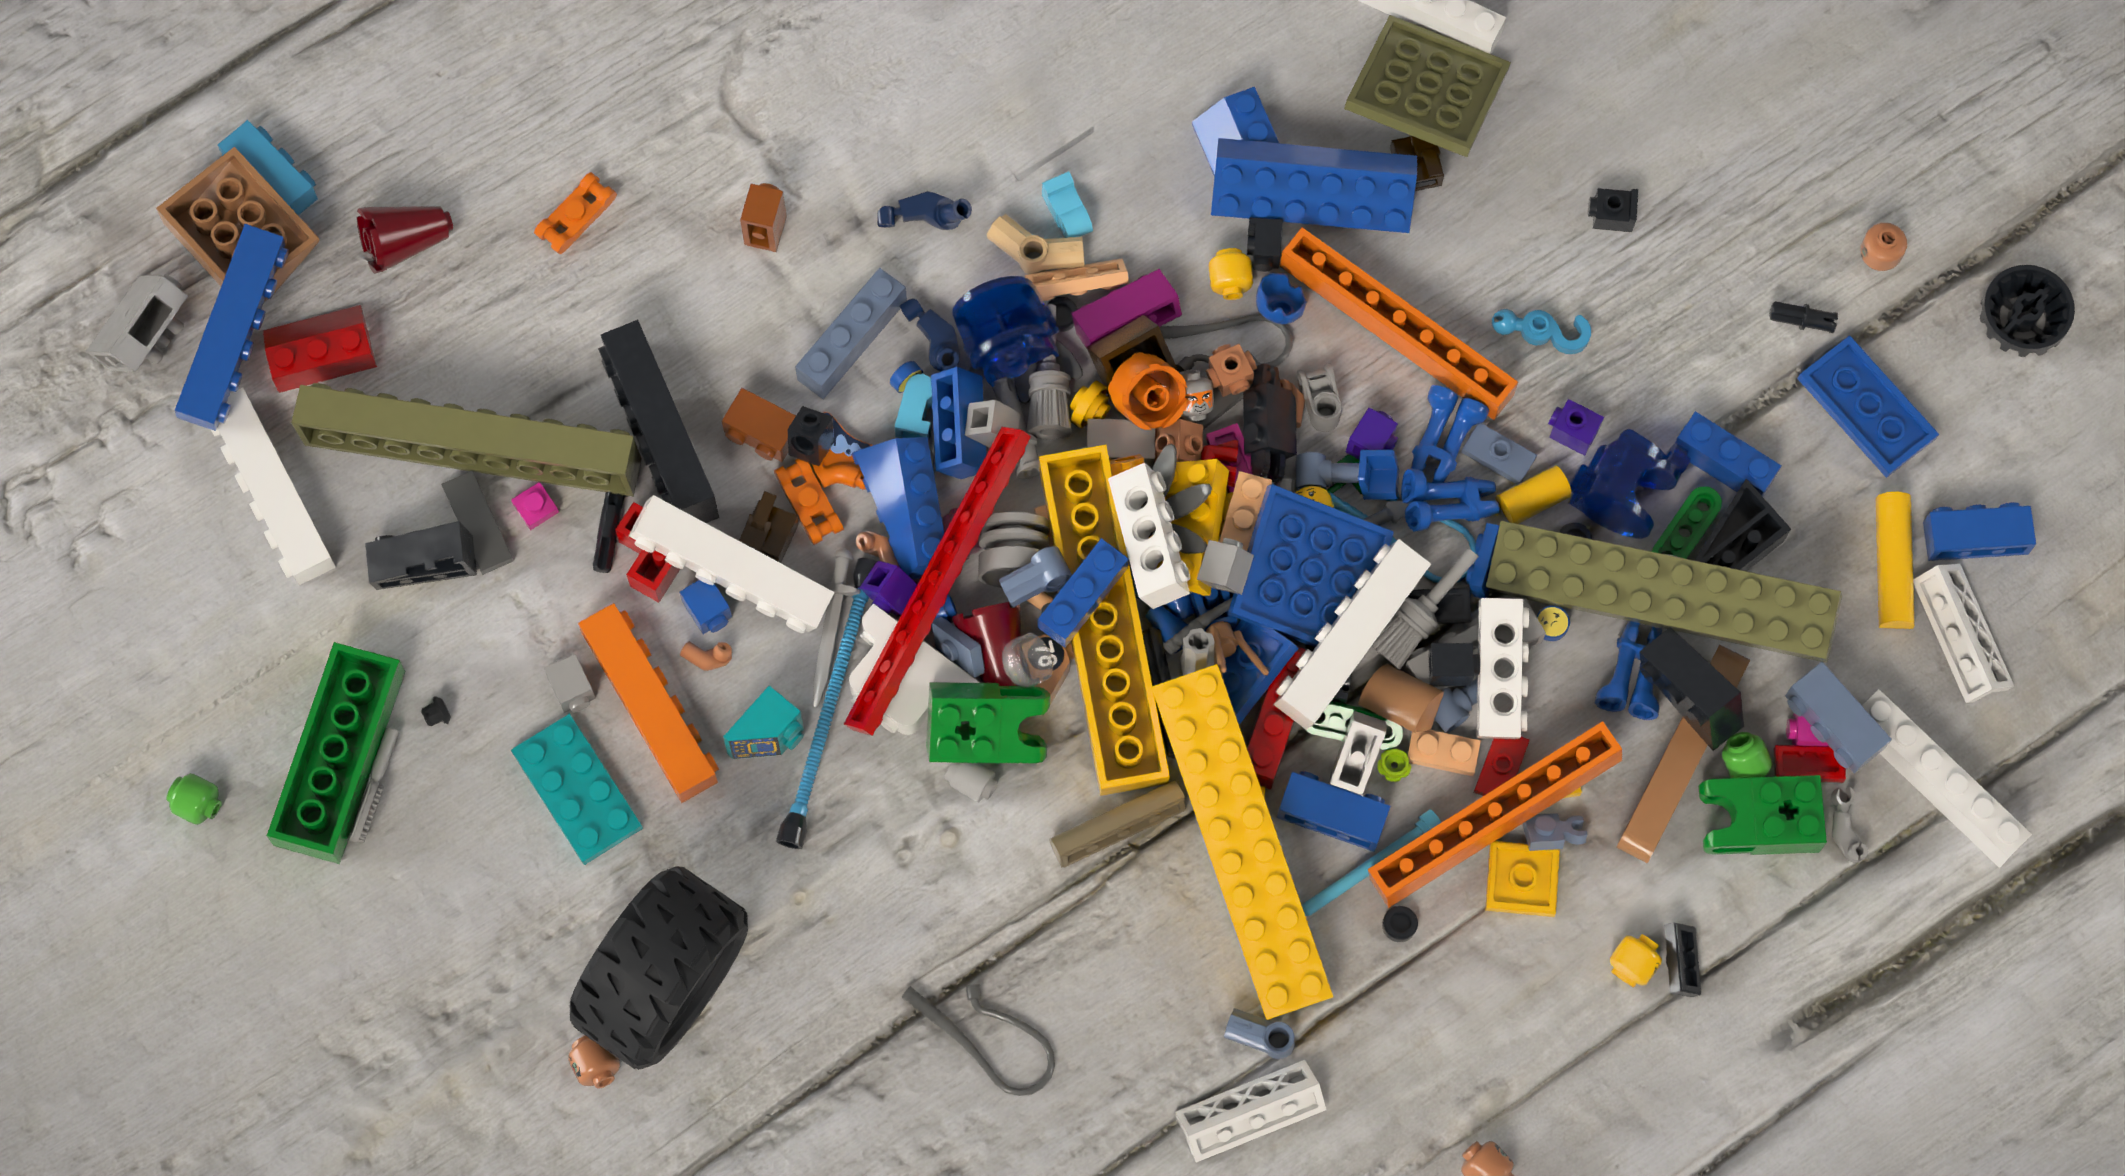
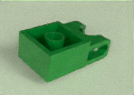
[926,682,1051,763]
[1698,775,1827,855]

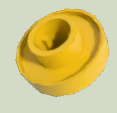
[1070,381,1111,428]

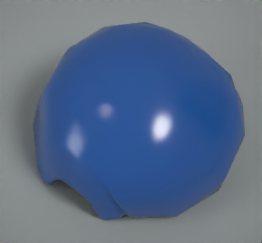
[1256,273,1307,325]

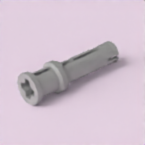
[992,378,1040,479]

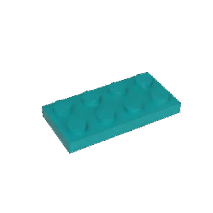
[511,713,643,865]

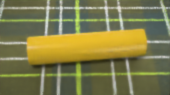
[1875,492,1915,629]

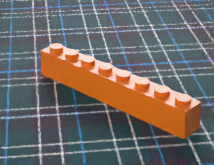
[1280,227,1518,420]
[1368,721,1622,908]

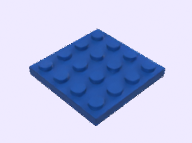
[1228,484,1394,647]

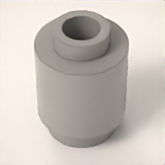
[944,763,998,803]

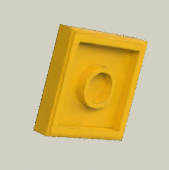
[1485,841,1560,917]

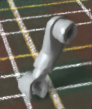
[1831,787,1868,863]

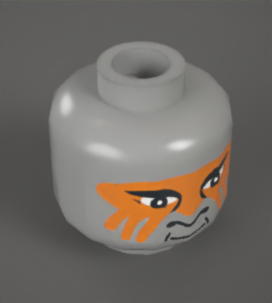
[1180,370,1214,421]

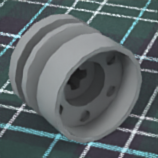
[978,512,1050,588]

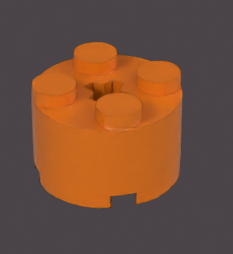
[1108,352,1187,430]

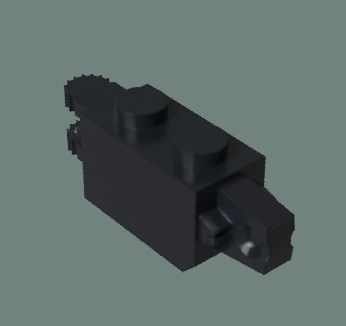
[1243,363,1297,483]

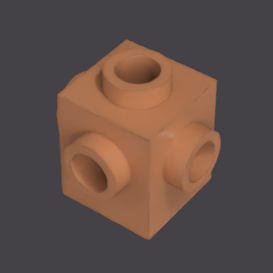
[1205,344,1257,397]
[1154,419,1203,463]

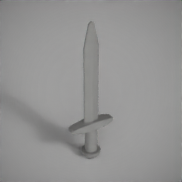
[813,549,860,707]

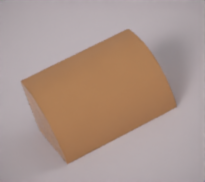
[1358,664,1444,733]

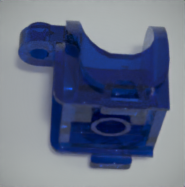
[952,276,1060,387]
[1568,429,1691,539]

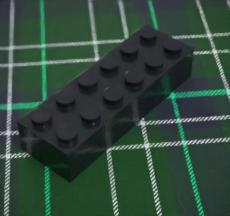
[598,320,719,523]

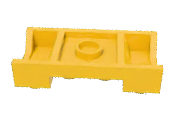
[1156,459,1229,596]

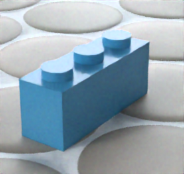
[217,120,318,215]

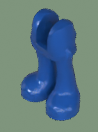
[1411,385,1489,483]
[1401,469,1500,532]
[1595,621,1662,720]

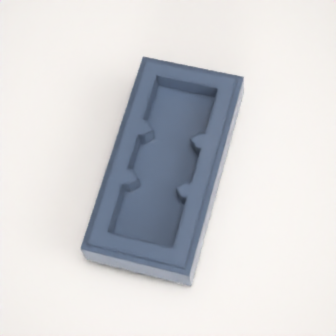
[1461,423,1537,485]
[932,617,985,678]

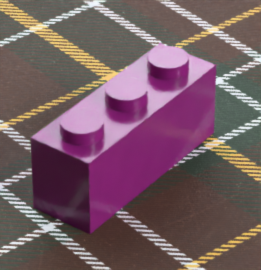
[1071,269,1182,349]

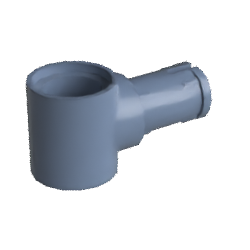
[1296,452,1359,491]
[1435,678,1477,733]

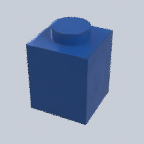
[679,580,732,635]

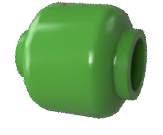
[1722,732,1772,778]
[166,773,221,825]

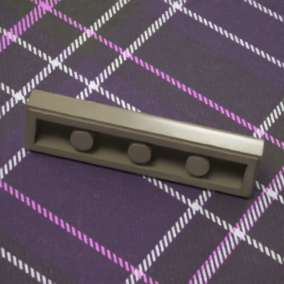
[1049,780,1186,868]

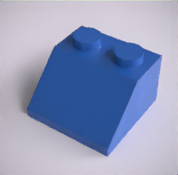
[1192,86,1279,175]

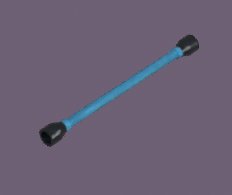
[776,558,877,849]

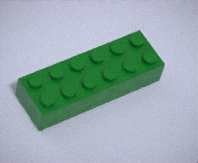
[266,642,405,864]

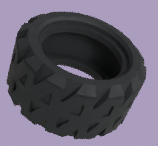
[569,866,748,1070]

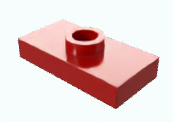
[1473,736,1530,796]
[1774,745,1846,783]

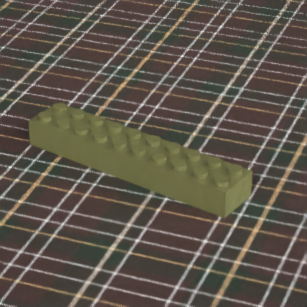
[291,383,642,497]
[1486,521,1842,663]

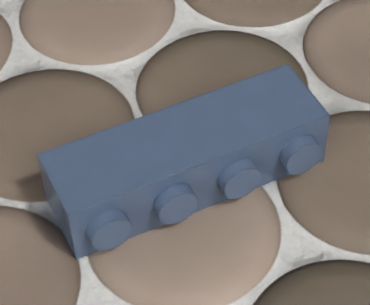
[795,268,907,400]

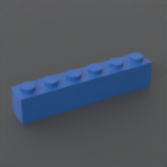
[174,224,289,431]

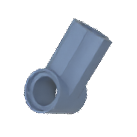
[999,546,1072,607]
[1224,1008,1295,1060]

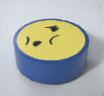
[890,361,923,393]
[1536,605,1570,642]

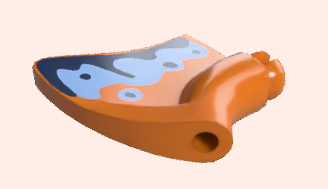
[812,412,873,490]

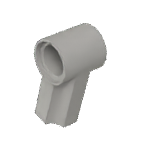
[1180,628,1214,675]

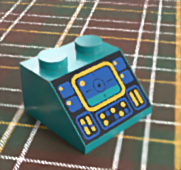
[723,686,804,759]

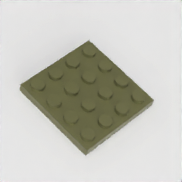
[1344,15,1511,157]

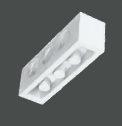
[1108,463,1190,609]
[1476,598,1529,739]

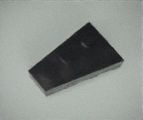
[1694,479,1791,571]
[365,521,477,590]
[1639,627,1744,751]

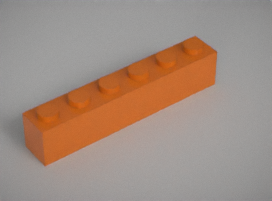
[578,603,719,803]

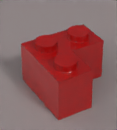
[615,502,680,603]

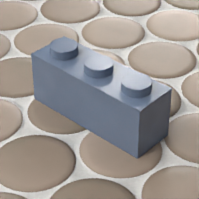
[1785,662,1892,774]

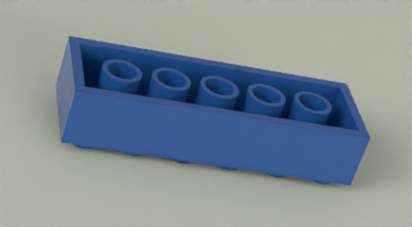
[1211,138,1417,233]

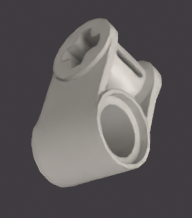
[1297,363,1342,432]

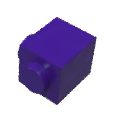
[1548,399,1604,456]
[1345,408,1399,460]
[859,561,917,616]

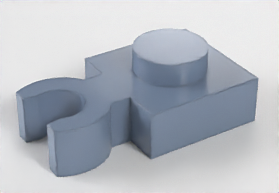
[1523,813,1587,851]

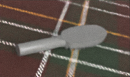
[349,728,399,843]

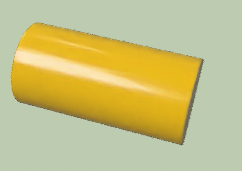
[1495,465,1572,524]

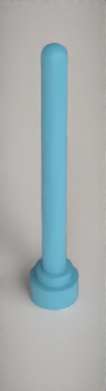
[1302,809,1442,916]

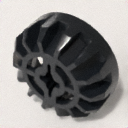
[1980,265,2075,357]

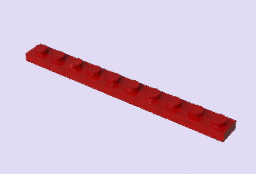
[844,427,1031,736]

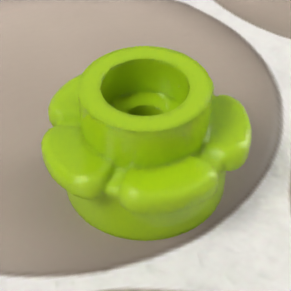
[1377,749,1411,782]

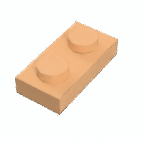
[1407,730,1481,776]

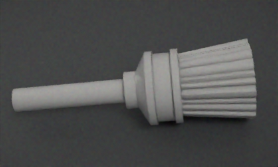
[1026,304,1072,440]
[1372,548,1479,670]

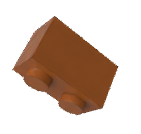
[740,183,787,252]
[722,388,796,462]

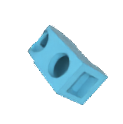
[1042,171,1093,238]
[894,374,932,442]

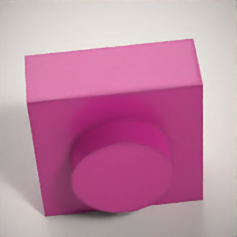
[511,482,559,531]

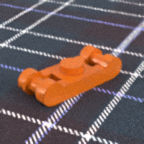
[534,172,617,254]
[774,459,844,545]

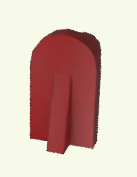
[1200,440,1239,487]

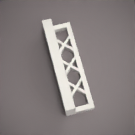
[1913,564,2014,703]
[1175,1060,1326,1162]

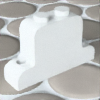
[849,604,980,735]

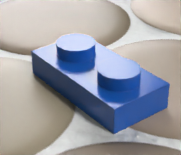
[1466,523,1500,598]

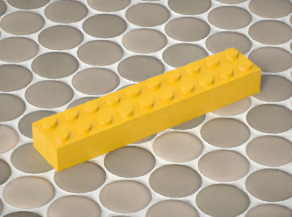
[1039,445,1170,796]
[1151,664,1334,1020]

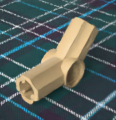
[987,214,1085,274]

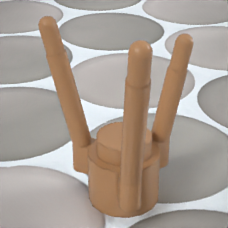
[1206,621,1269,677]

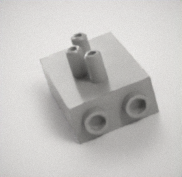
[86,274,188,372]

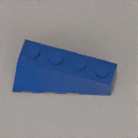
[851,437,944,579]

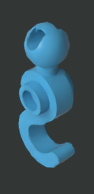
[1492,309,1591,354]

